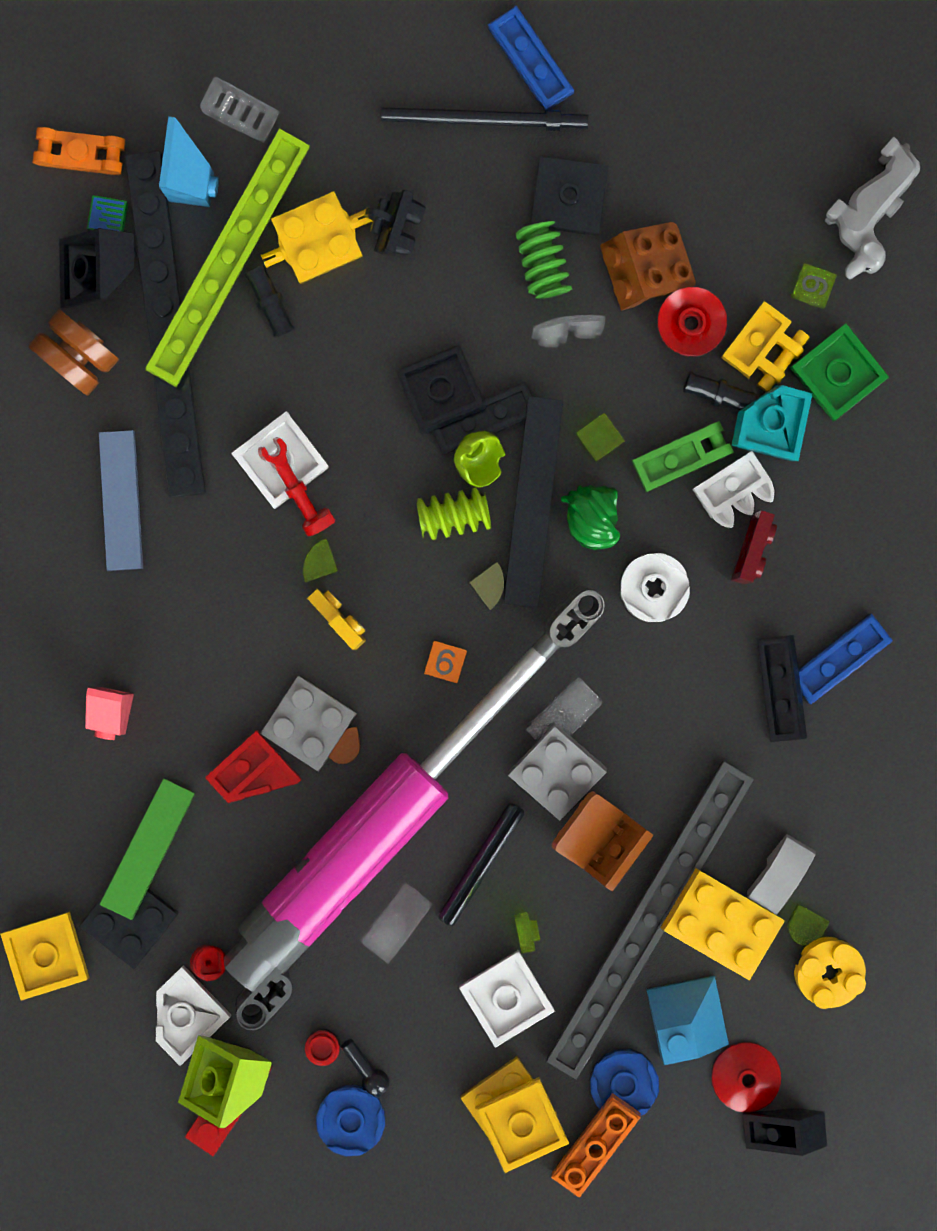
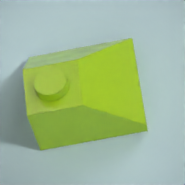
[178,1035,272,1128]

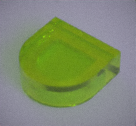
[787,904,830,946]

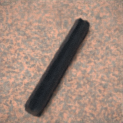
[438,803,524,926]

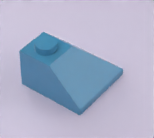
[159,116,219,207]
[646,975,729,1065]

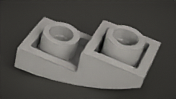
[747,834,816,915]

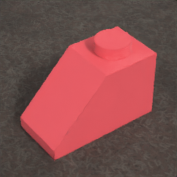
[85,687,134,740]

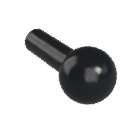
[341,1039,390,1097]

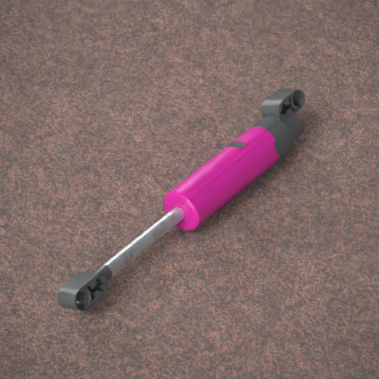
[224,587,605,1031]

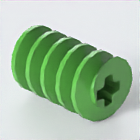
[516,221,572,299]

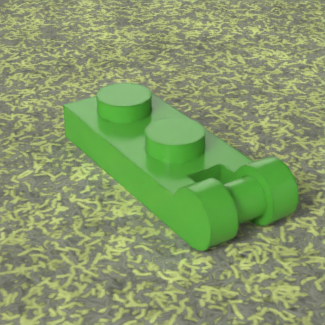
[632,421,734,492]

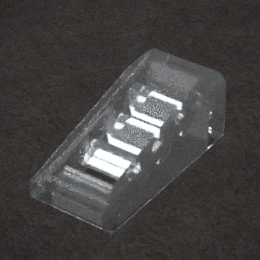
[200,76,279,143]

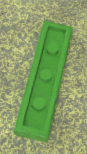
[100,778,195,920]

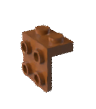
[600,222,696,311]
[552,791,654,891]

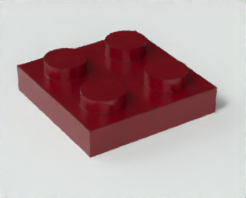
[731,510,777,585]

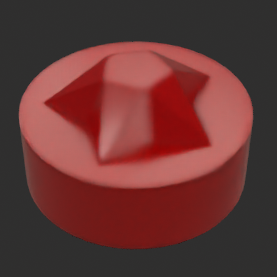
[190,945,226,981]

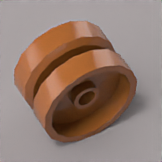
[28,309,119,396]

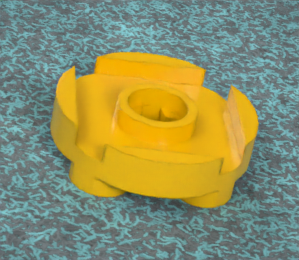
[794,937,866,1009]

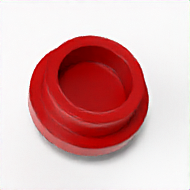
[305,1030,340,1066]

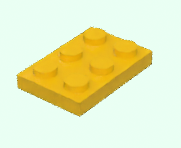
[660,868,785,980]

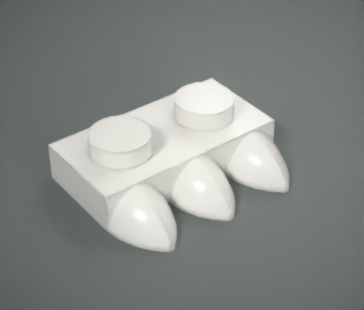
[692,451,774,528]

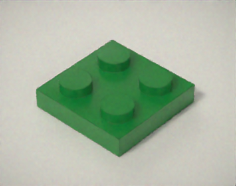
[790,323,889,422]

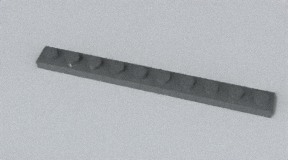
[546,761,754,1080]

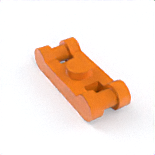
[32,127,126,175]

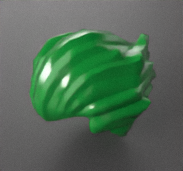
[561,485,620,551]

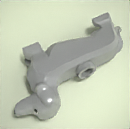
[825,137,920,280]

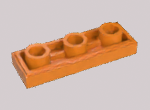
[551,1093,641,1198]

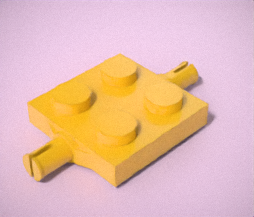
[261,191,373,284]

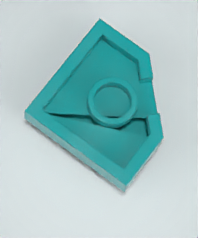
[731,385,813,461]

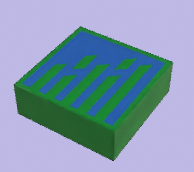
[87,195,128,232]

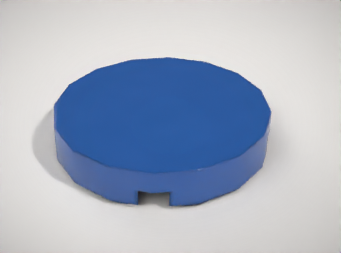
[590,1049,659,1116]
[316,1085,386,1157]

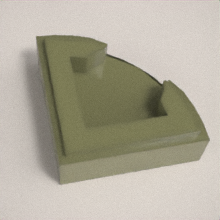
[469,562,504,610]

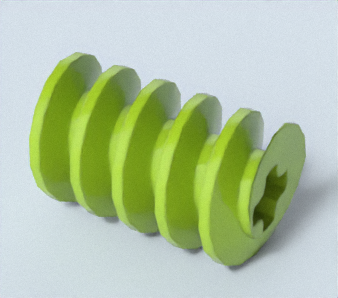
[417,487,491,540]

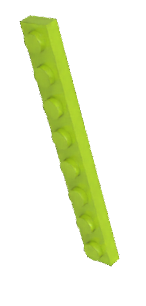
[146,128,310,387]

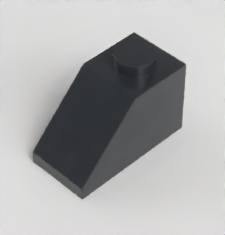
[743,1108,827,1156]

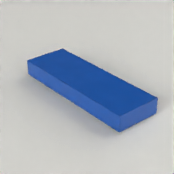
[488,5,575,112]
[798,614,893,704]

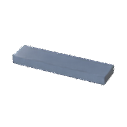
[99,430,143,571]

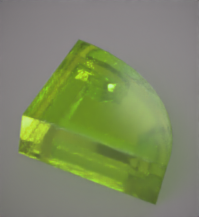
[303,538,338,583]

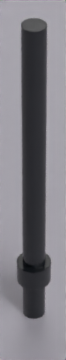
[381,107,588,131]

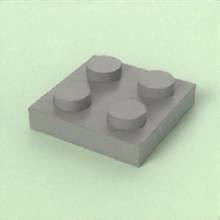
[260,676,357,772]
[508,723,607,821]

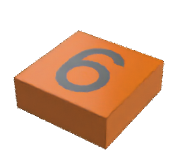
[424,641,467,683]

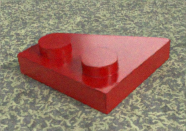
[205,730,302,803]

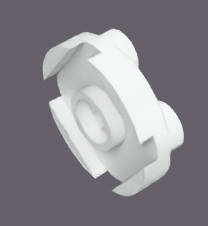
[620,553,690,622]

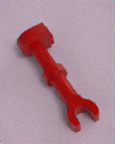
[258,437,335,536]

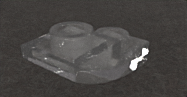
[532,315,606,348]
[526,677,603,741]

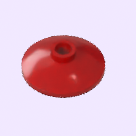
[657,287,727,357]
[712,1042,781,1112]

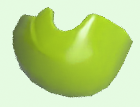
[454,431,506,488]

